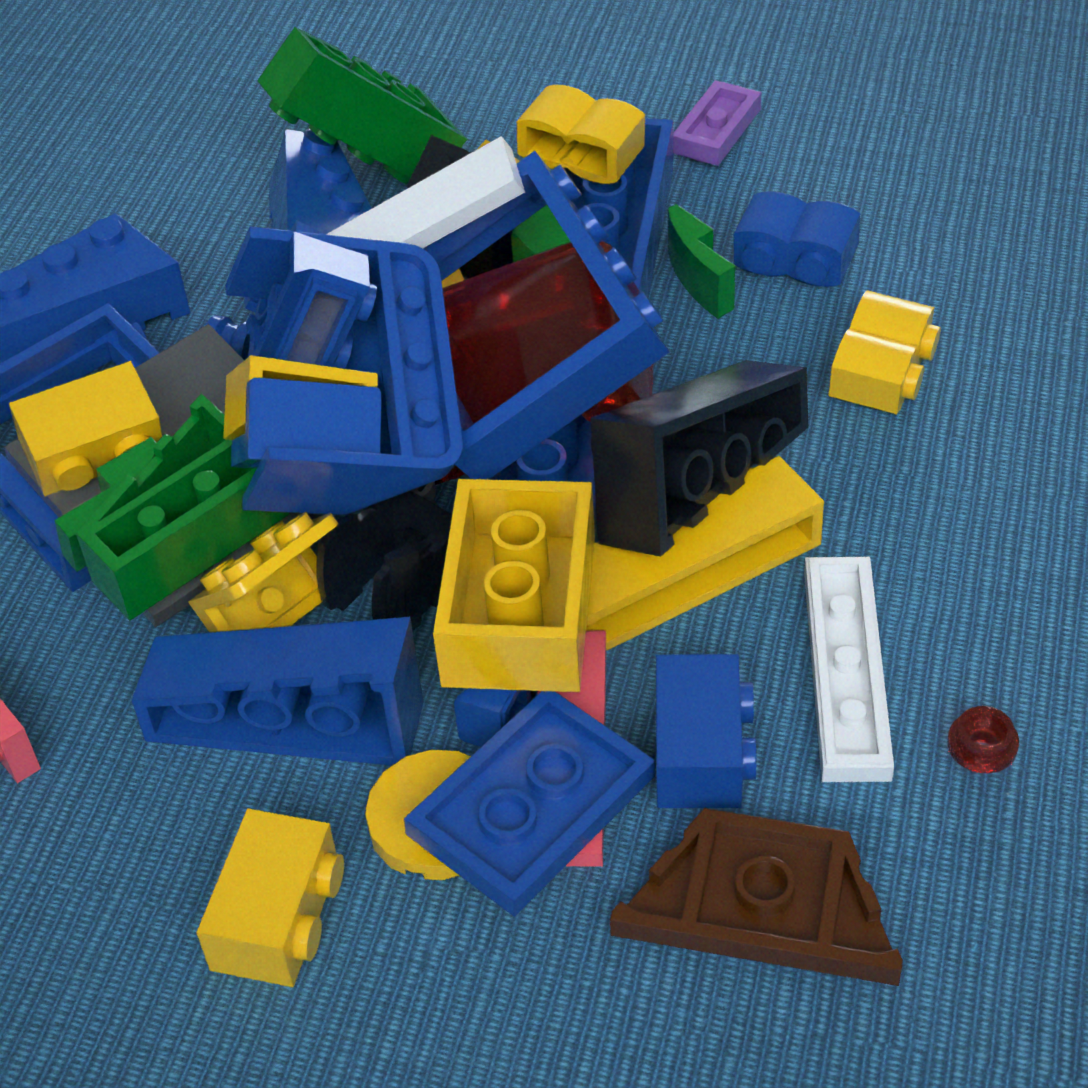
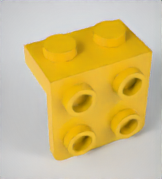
[188,512,338,632]

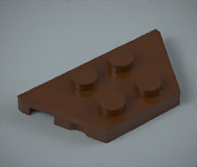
[610,808,903,986]

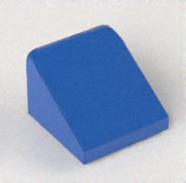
[454,688,532,747]

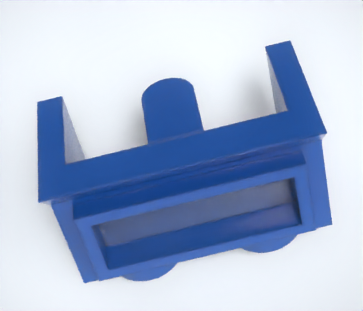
[249,232,377,369]

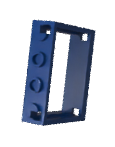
[423,151,670,480]
[0,303,159,592]

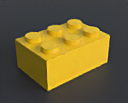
[433,479,595,692]

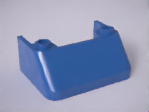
[225,226,463,515]

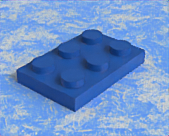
[404,691,656,917]

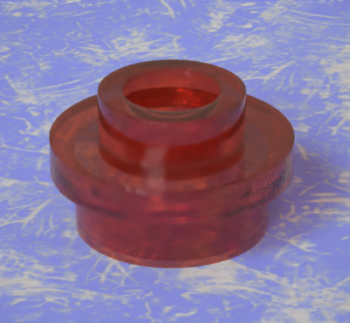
[947,706,1019,774]

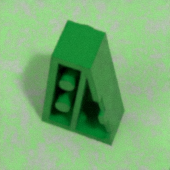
[76,393,289,621]

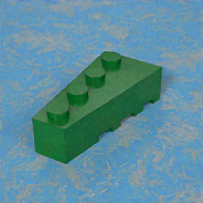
[257,27,467,184]

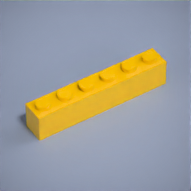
[586,456,824,651]

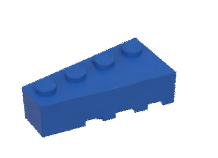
[269,129,372,234]
[0,213,190,363]
[131,617,424,766]

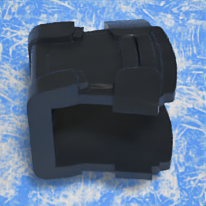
[316,491,452,631]

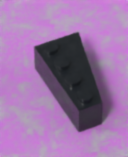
[590,360,808,557]

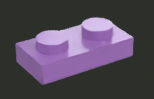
[673,80,762,166]

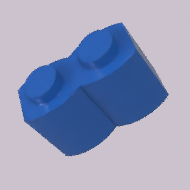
[734,191,860,287]

